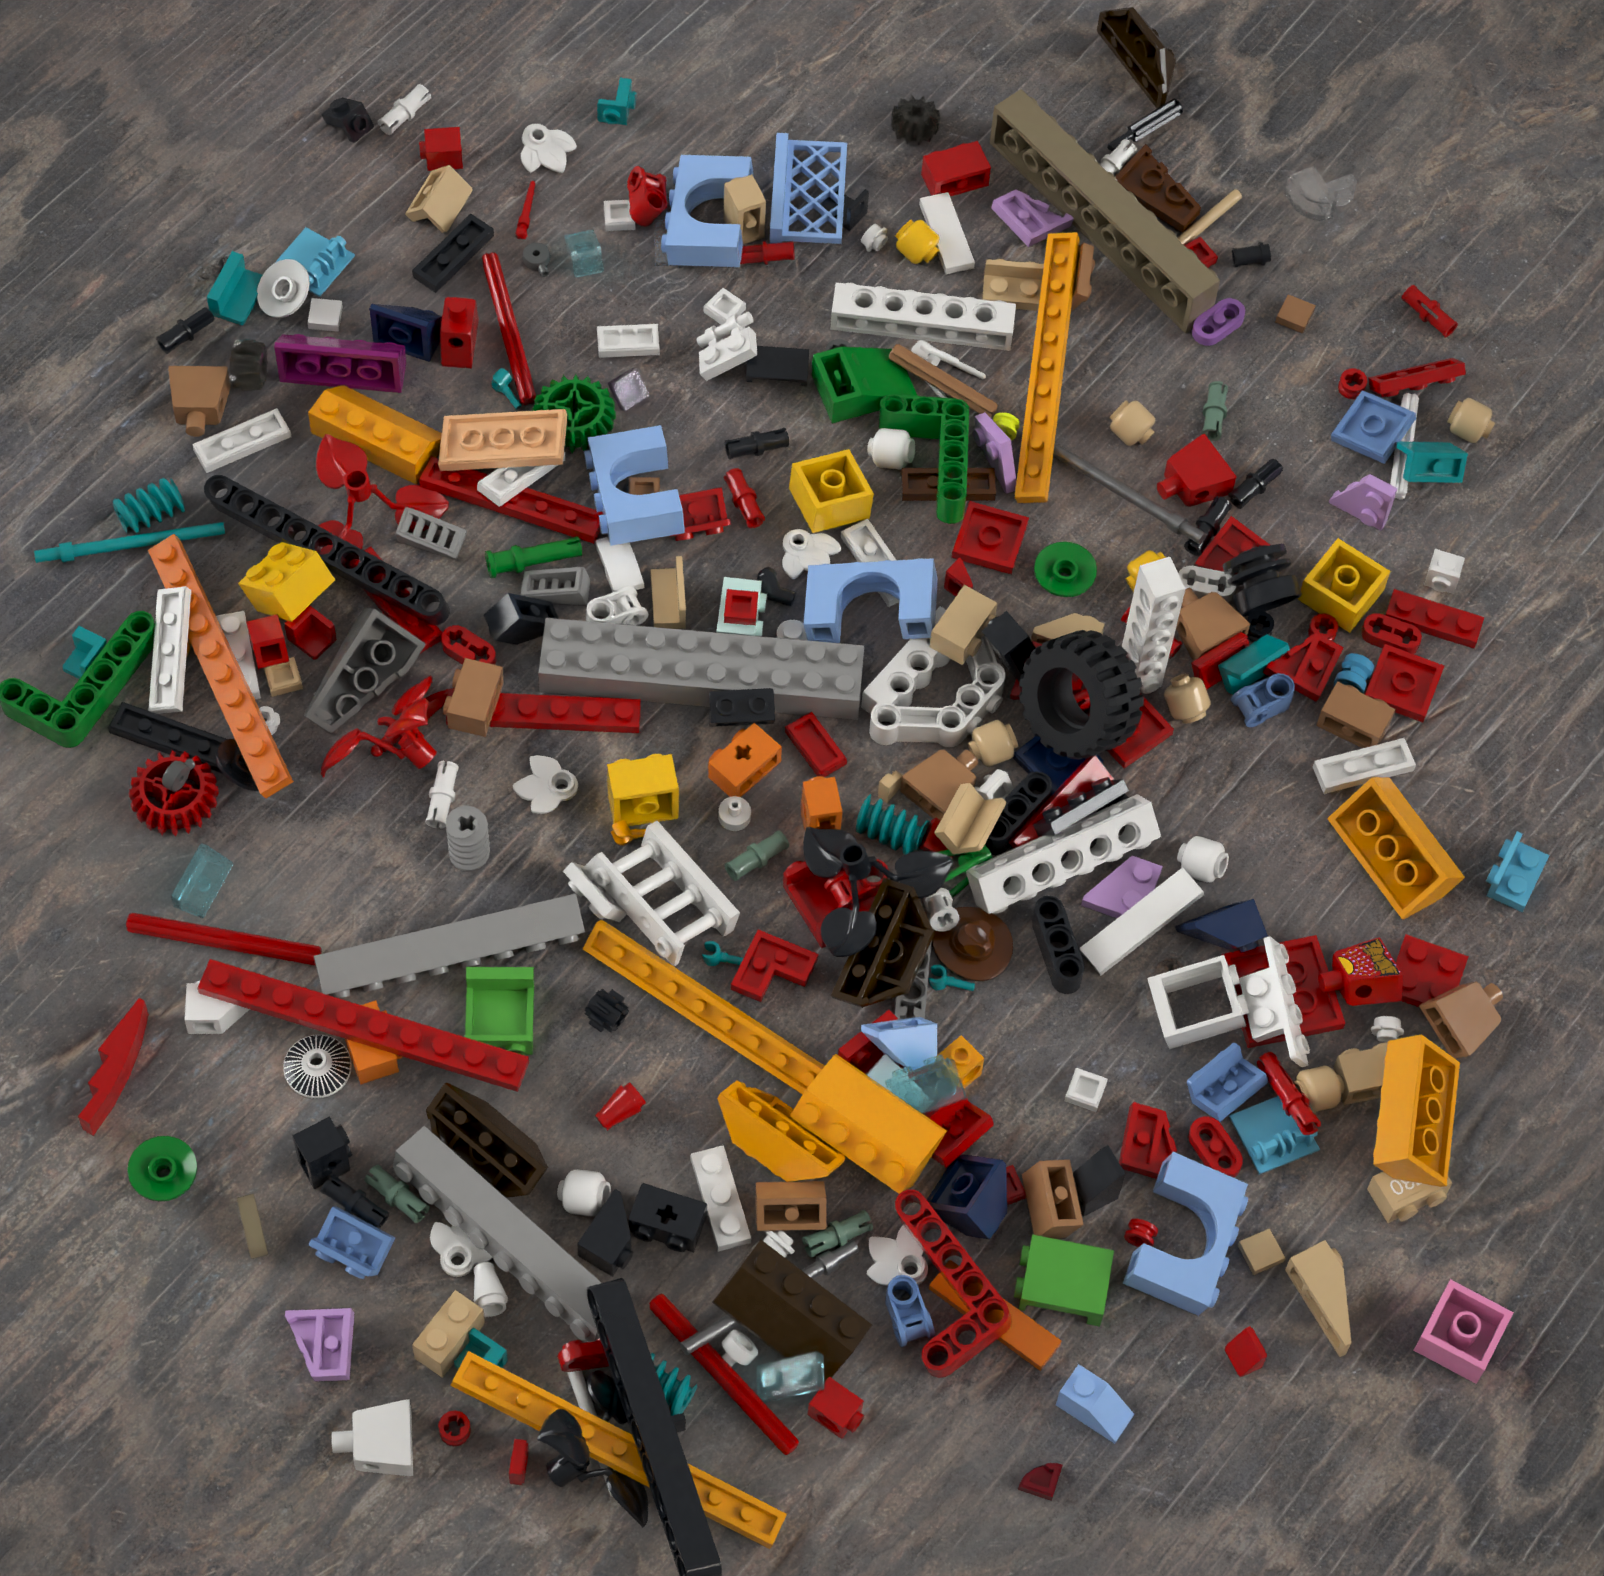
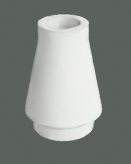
[473,1262,508,1317]

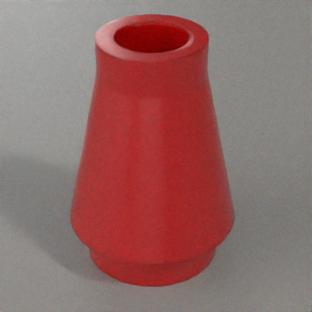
[595,1082,646,1131]

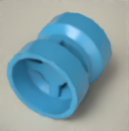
[1334,653,1374,694]

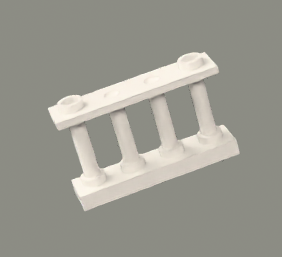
[591,821,740,966]

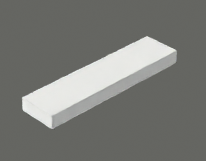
[148,586,191,714]
[1079,867,1204,976]

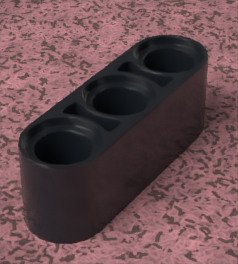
[985,771,1052,856]
[1032,896,1085,994]

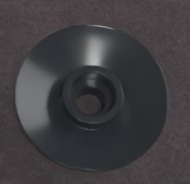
[216,738,259,791]

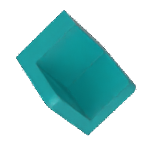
[62,626,107,679]
[454,1328,508,1369]

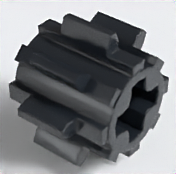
[585,989,629,1033]

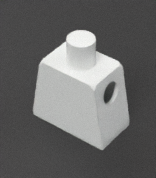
[332,1399,413,1476]

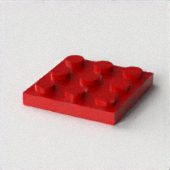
[1221,935,1346,1048]

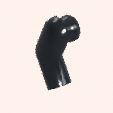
[757,567,796,606]

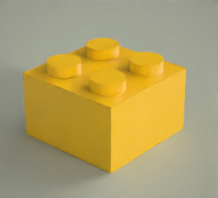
[789,449,874,533]
[1298,538,1390,633]
[238,542,335,622]
[607,754,679,826]

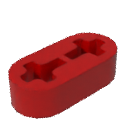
[1361,613,1422,654]
[441,625,496,665]

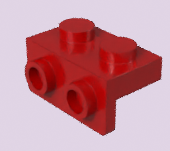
[669,487,731,541]
[925,1086,994,1167]

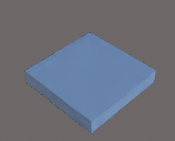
[1331,390,1416,464]

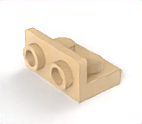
[982,259,1044,311]

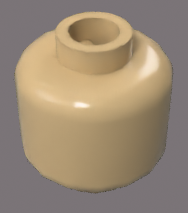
[1447,398,1495,443]
[1109,400,1155,446]
[1164,674,1211,724]
[968,720,1018,767]
[1293,1066,1345,1112]

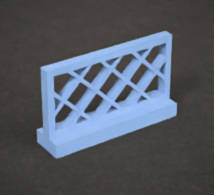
[770,133,847,244]

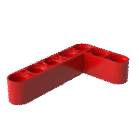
[895,1189,1012,1378]

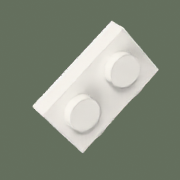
[563,854,627,922]

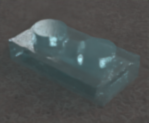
[757,1352,825,1403]

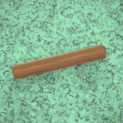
[889,344,998,418]

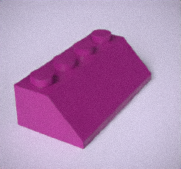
[274,334,406,393]

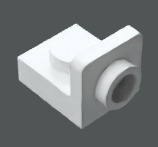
[1424,549,1465,594]

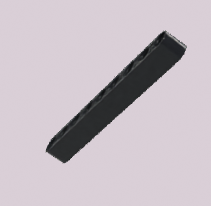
[204,475,450,625]
[587,1278,722,1576]

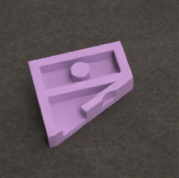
[991,189,1074,247]
[973,412,1016,494]
[1329,474,1397,530]
[1081,856,1163,918]
[285,1308,354,1381]

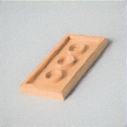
[438,409,567,471]

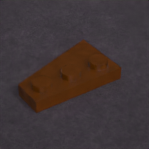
[1115,144,1201,233]

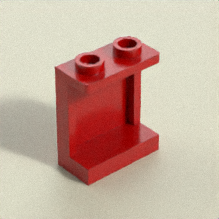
[783,861,875,949]

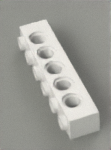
[830,283,1016,351]
[1122,557,1186,694]
[966,794,1161,914]

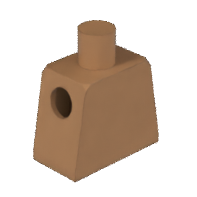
[168,366,231,437]
[1176,588,1250,661]
[900,750,979,820]
[1419,981,1503,1059]

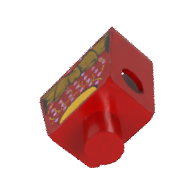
[1318,937,1403,1006]

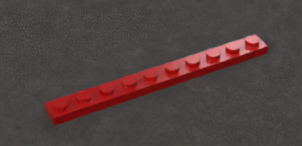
[197,959,529,1092]

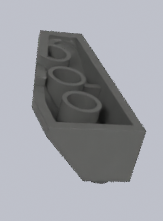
[303,608,426,734]

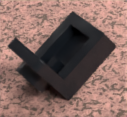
[321,97,374,143]

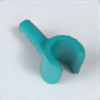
[491,368,522,410]
[702,941,743,966]
[928,965,975,991]

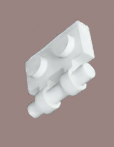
[697,312,757,381]

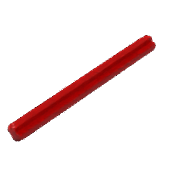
[482,252,536,405]
[126,913,322,966]
[649,1293,799,1455]

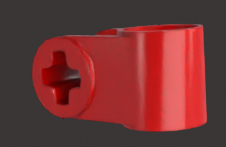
[627,166,668,227]
[824,859,889,909]

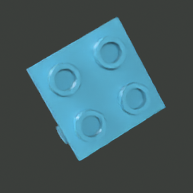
[275,227,355,297]
[1229,1096,1320,1175]

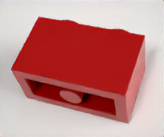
[921,141,991,197]

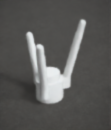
[911,339,986,398]

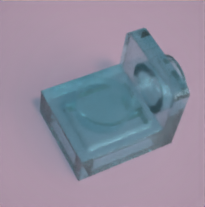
[564,229,604,277]

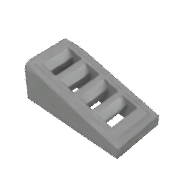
[395,507,467,560]
[521,567,590,605]

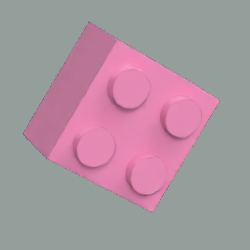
[1413,1279,1514,1384]

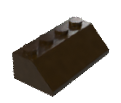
[712,1239,872,1387]

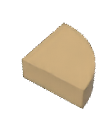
[878,771,903,803]

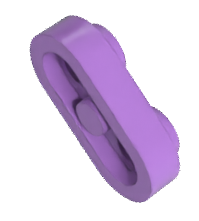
[1192,298,1245,346]

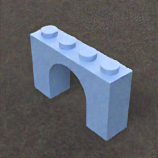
[661,155,754,267]
[584,425,685,546]
[804,558,938,643]
[1123,1152,1248,1316]

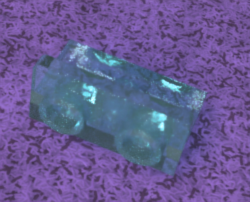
[885,1055,967,1114]

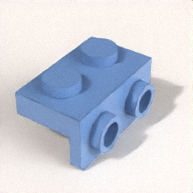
[1187,1043,1268,1122]
[309,1206,395,1279]

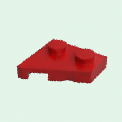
[1262,632,1344,702]

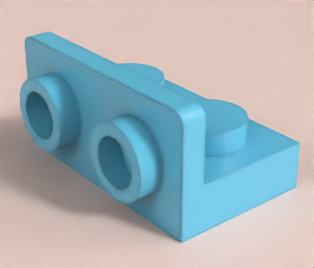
[1486,831,1550,912]

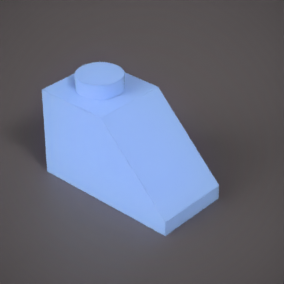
[861,1017,937,1071]
[1056,1364,1134,1444]

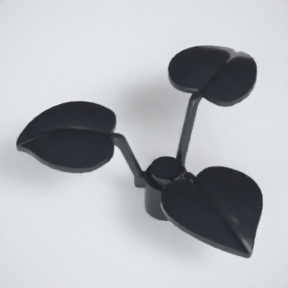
[803,827,953,957]
[537,1370,648,1528]

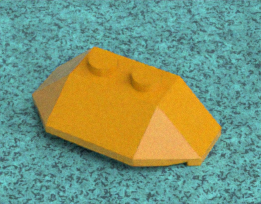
[717,1080,845,1182]

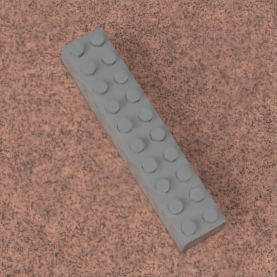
[538,618,864,720]

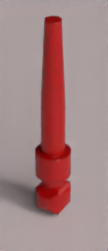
[515,181,535,239]

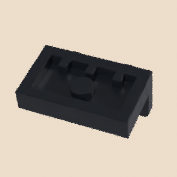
[709,688,775,727]

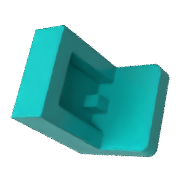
[597,78,637,125]

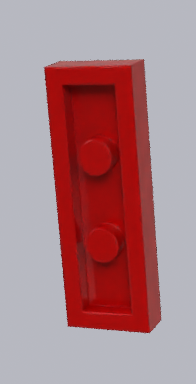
[1368,358,1466,397]
[1385,589,1484,649]

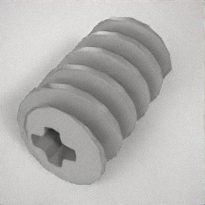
[446,806,490,871]

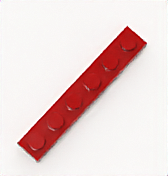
[419,456,603,544]
[446,691,641,733]

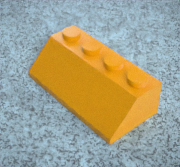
[308,385,442,485]
[1327,777,1465,919]
[1373,1034,1460,1187]
[789,1054,947,1194]

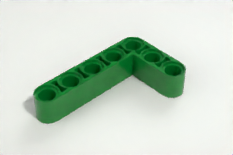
[878,394,969,524]
[0,611,155,748]

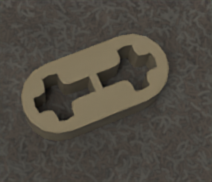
[237,1193,268,1259]

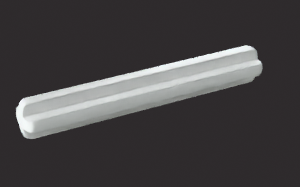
[1390,393,1419,500]

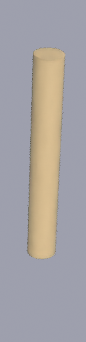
[1177,189,1242,245]

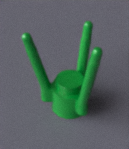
[937,845,992,898]

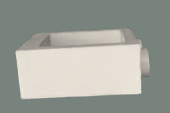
[1147,955,1249,1049]

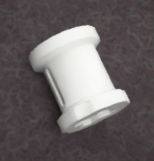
[923,888,959,932]

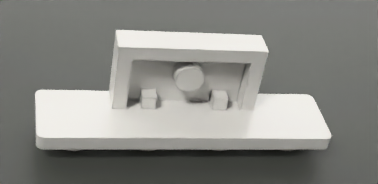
[1239,936,1310,1067]

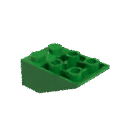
[811,347,918,424]

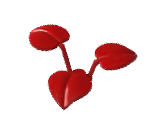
[316,434,449,555]
[321,675,437,778]

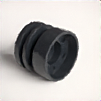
[1222,544,1302,617]

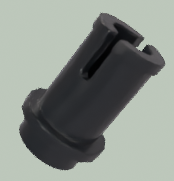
[1232,242,1271,268]

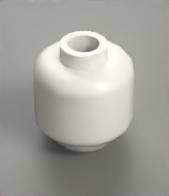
[868,428,915,470]
[1177,836,1229,883]
[557,1169,611,1216]

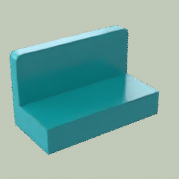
[207,251,262,325]
[1396,441,1468,483]
[1218,634,1290,695]

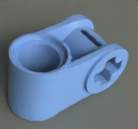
[1231,673,1295,727]
[885,1275,935,1347]

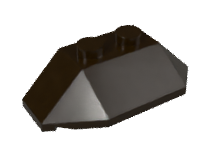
[1097,7,1176,109]
[831,878,935,1008]
[426,1083,548,1198]

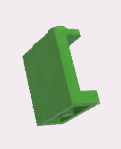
[464,967,535,1055]
[1014,1234,1114,1327]

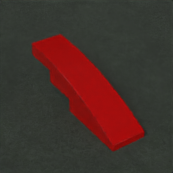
[78,998,149,1136]

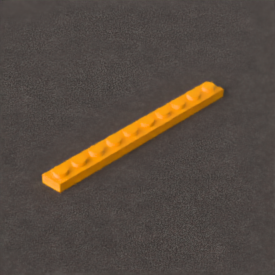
[1015,232,1080,503]
[583,920,825,1095]
[450,1351,787,1549]

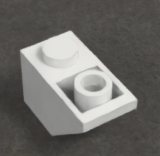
[185,981,250,1034]

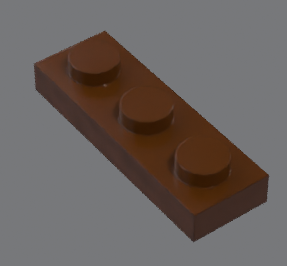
[901,468,996,501]

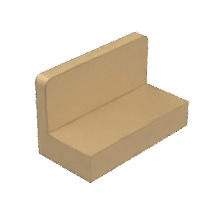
[405,165,472,233]
[651,556,686,629]
[934,783,1006,855]

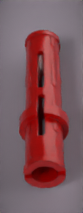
[1257,1052,1321,1135]

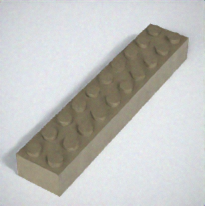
[990,89,1220,334]

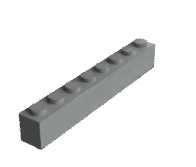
[313,893,585,998]
[393,1126,601,1342]

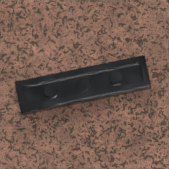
[108,702,228,774]

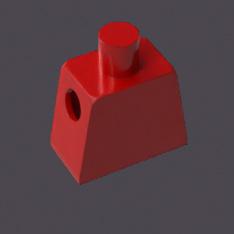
[440,297,479,369]
[1157,433,1237,507]

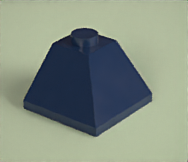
[369,304,442,362]
[1175,899,1268,953]
[927,1154,1007,1240]

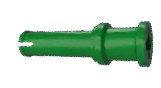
[485,536,582,578]

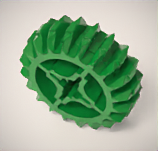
[532,374,616,454]

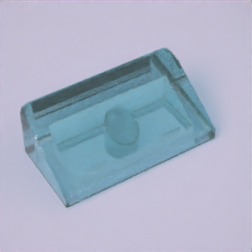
[171,843,234,918]

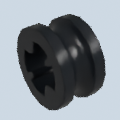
[1247,611,1274,642]

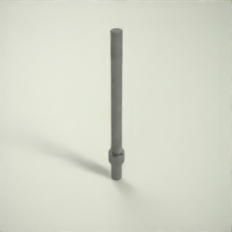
[1053,443,1206,544]
[680,1240,859,1355]

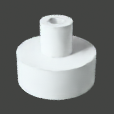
[718,796,751,831]
[722,1330,758,1367]

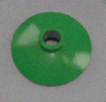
[1034,542,1097,597]
[127,1136,197,1202]

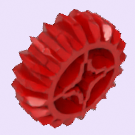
[129,750,219,836]

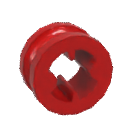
[1338,368,1368,399]
[1308,613,1338,641]
[1124,1219,1159,1247]
[438,1410,471,1447]

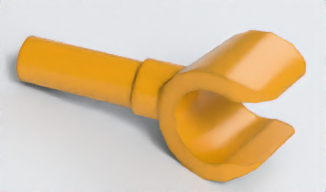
[611,820,646,846]

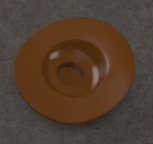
[932,907,1013,981]

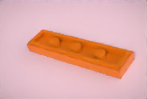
[929,1260,1062,1371]

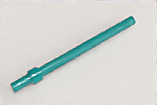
[34,522,225,563]

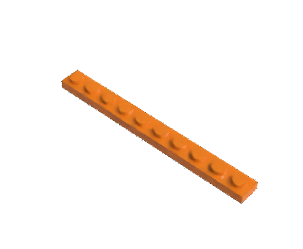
[148,534,293,799]

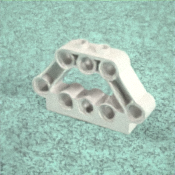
[861,606,1006,747]

